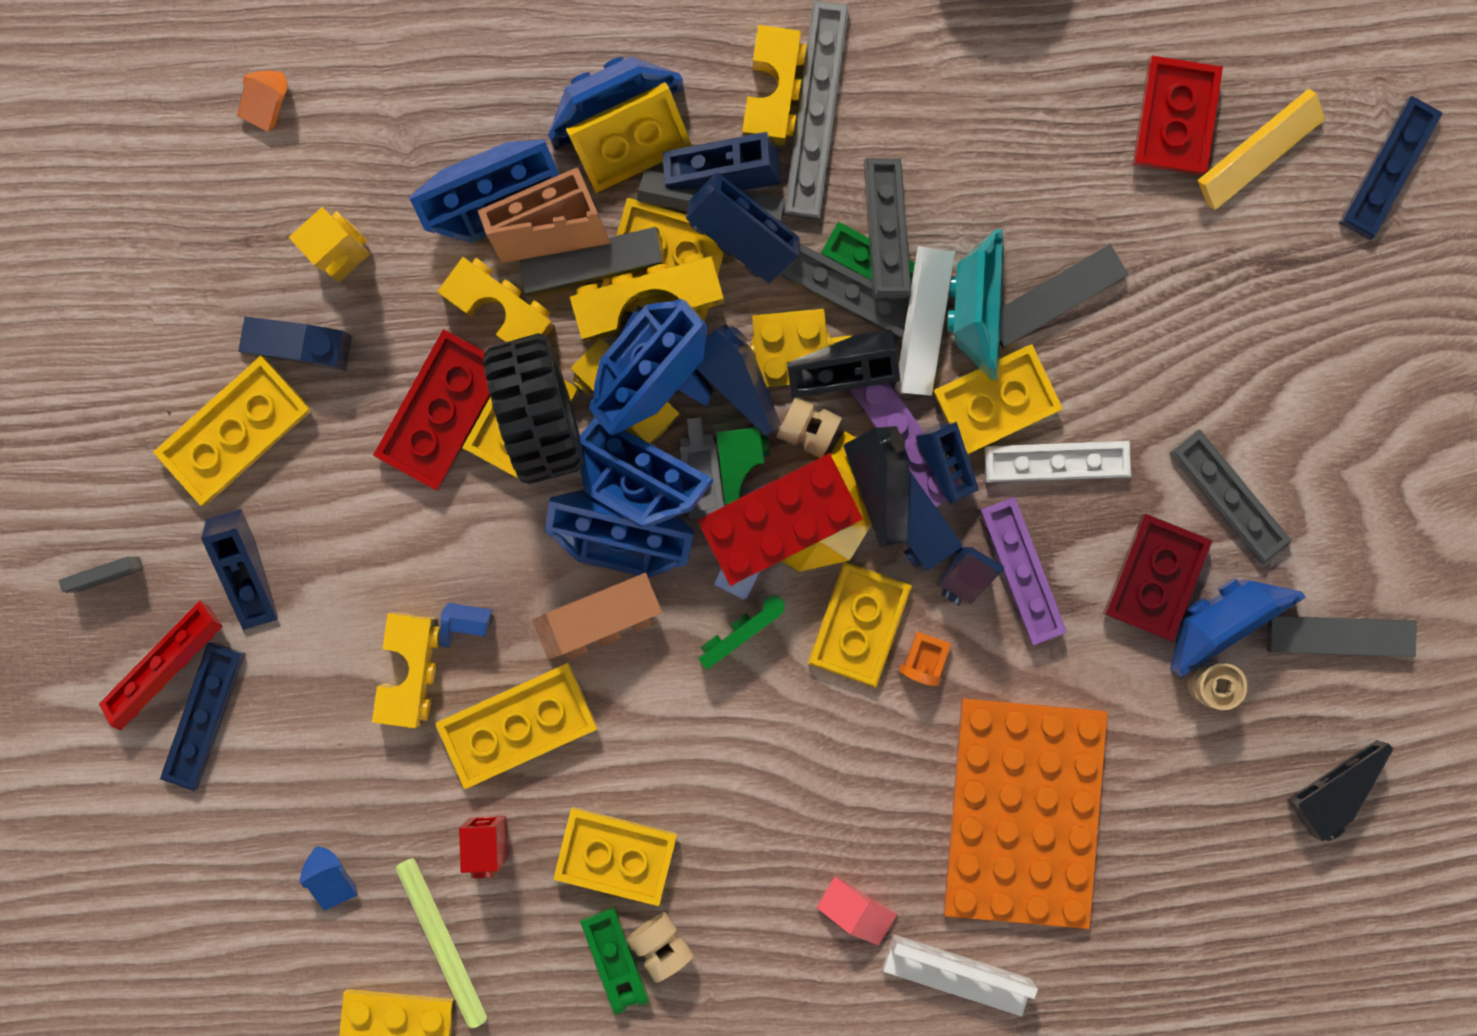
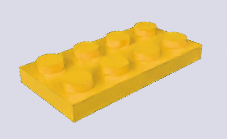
[153,356,312,507]
[435,662,598,790]

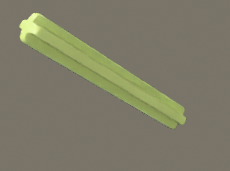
[396,858,487,1029]

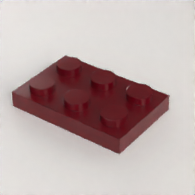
[1103,513,1213,642]

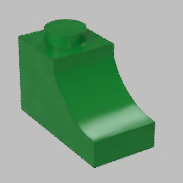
[716,427,770,505]

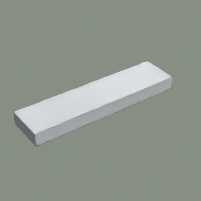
[895,246,955,396]
[984,441,1131,483]

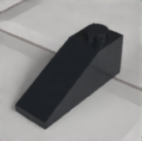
[787,329,900,398]
[843,426,909,547]
[1287,740,1393,841]

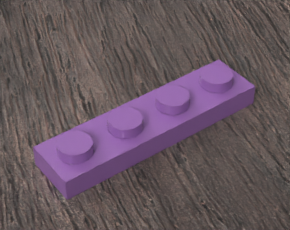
[850,383,961,507]
[979,497,1067,645]

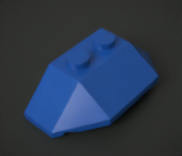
[548,56,684,150]
[409,139,559,243]
[589,299,707,435]
[580,417,713,529]
[544,489,694,578]
[1170,578,1306,677]

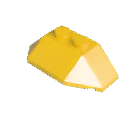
[782,431,872,572]

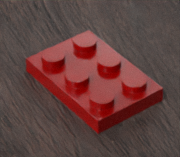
[1132,55,1223,176]

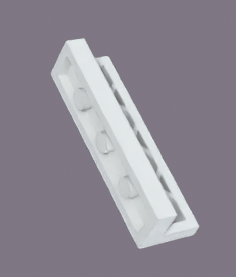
[882,934,1038,1016]

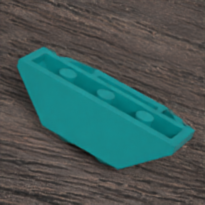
[948,229,1004,380]

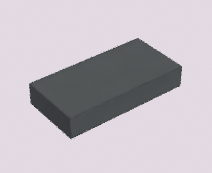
[58,557,144,593]

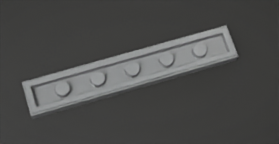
[784,1,849,220]

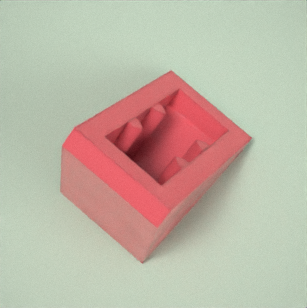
[816,876,897,946]

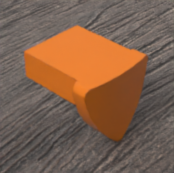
[236,71,287,132]
[898,631,952,686]

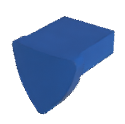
[439,603,493,648]
[299,846,357,911]

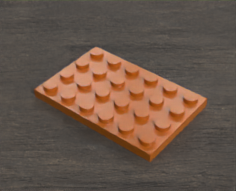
[943,698,1108,929]

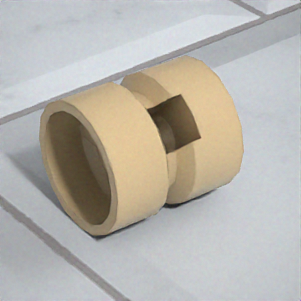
[776,397,842,458]
[1187,660,1248,710]
[627,912,694,983]

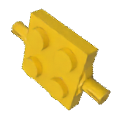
[749,309,852,387]

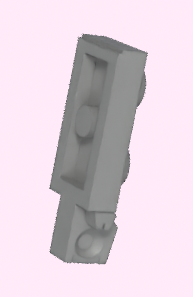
[679,417,724,519]

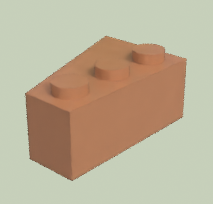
[478,167,611,263]
[532,573,662,660]

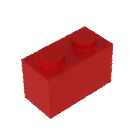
[459,816,508,879]

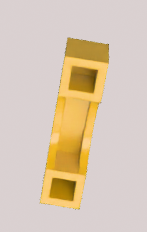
[570,254,724,343]

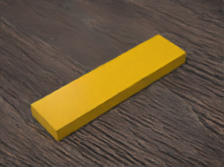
[1197,89,1325,210]

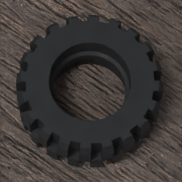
[483,333,584,485]

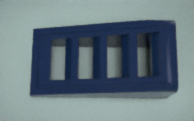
[915,422,979,503]

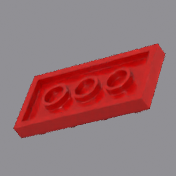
[373,329,491,491]
[697,453,863,586]

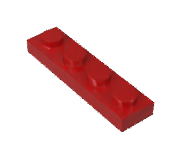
[99,600,223,731]

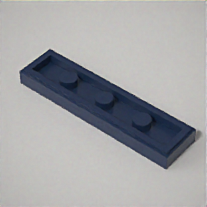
[1339,96,1443,240]
[160,641,245,791]

